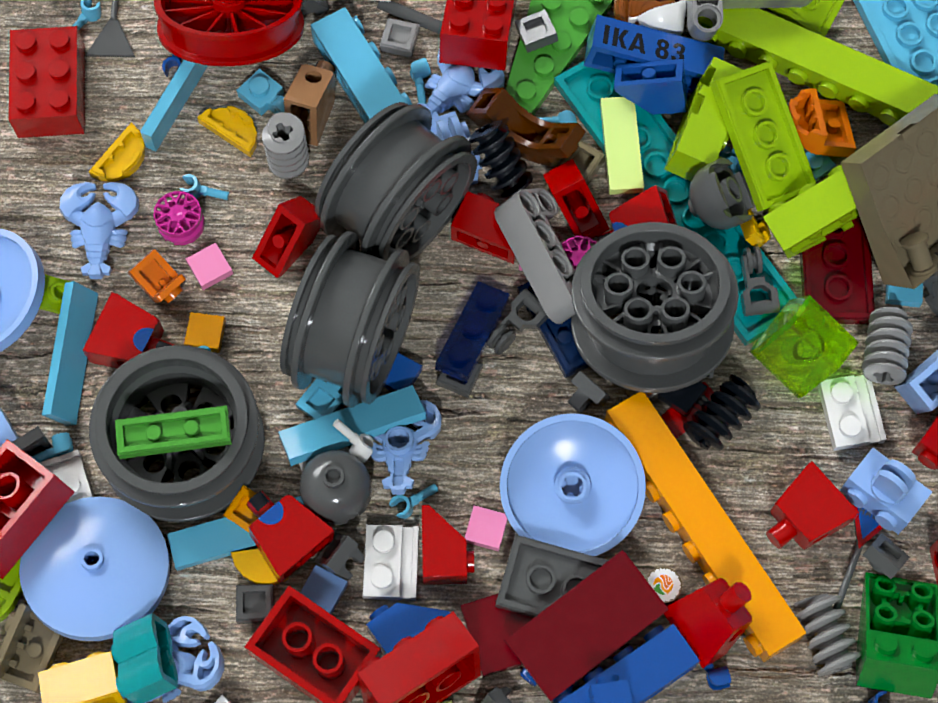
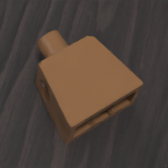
[284,60,335,146]

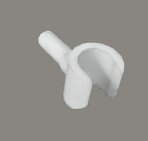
[333,419,373,463]

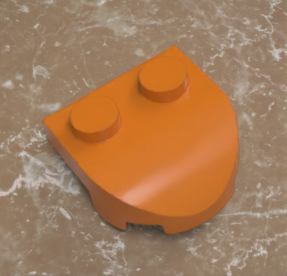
[788,88,856,157]

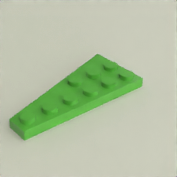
[506,0,614,115]

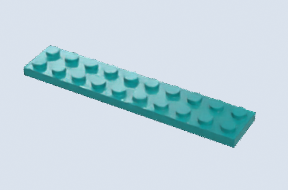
[554,61,804,346]

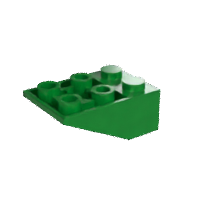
[856,572,938,699]

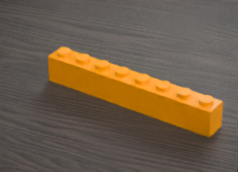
[604,392,806,662]

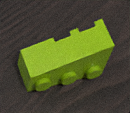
[664,57,743,181]
[763,165,860,259]

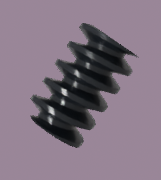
[467,120,533,197]
[683,374,761,451]

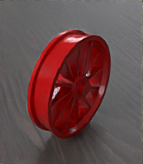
[154,0,304,66]

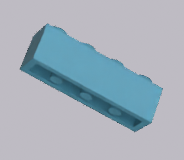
[310,7,412,123]

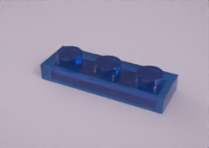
[435,281,510,383]

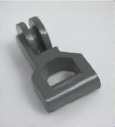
[740,246,780,317]
[487,288,548,355]

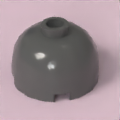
[688,157,753,230]
[299,450,372,525]

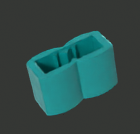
[111,613,178,703]

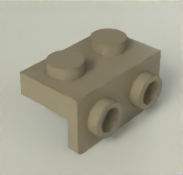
[0,603,64,694]

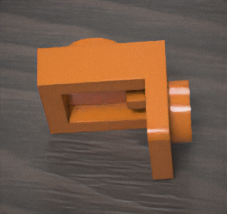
[127,249,186,303]

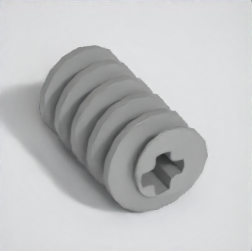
[262,112,310,179]
[862,307,913,385]
[793,594,861,677]

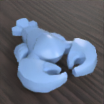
[417,49,505,118]
[60,182,139,279]
[371,400,442,495]
[127,616,224,703]

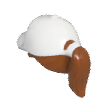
[613,0,687,36]

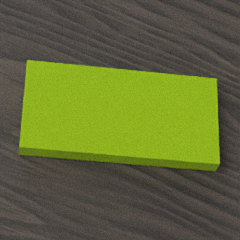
[710,60,817,212]

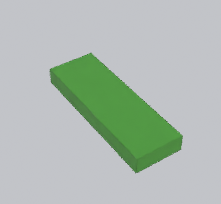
[115,405,232,459]

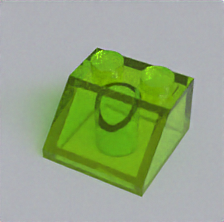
[749,295,859,398]

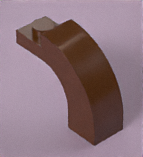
[466,88,586,167]

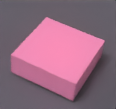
[186,243,233,290]
[465,505,508,552]

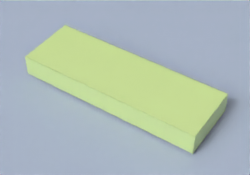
[600,97,644,195]

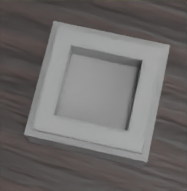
[380,18,420,58]

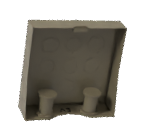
[841,94,938,289]

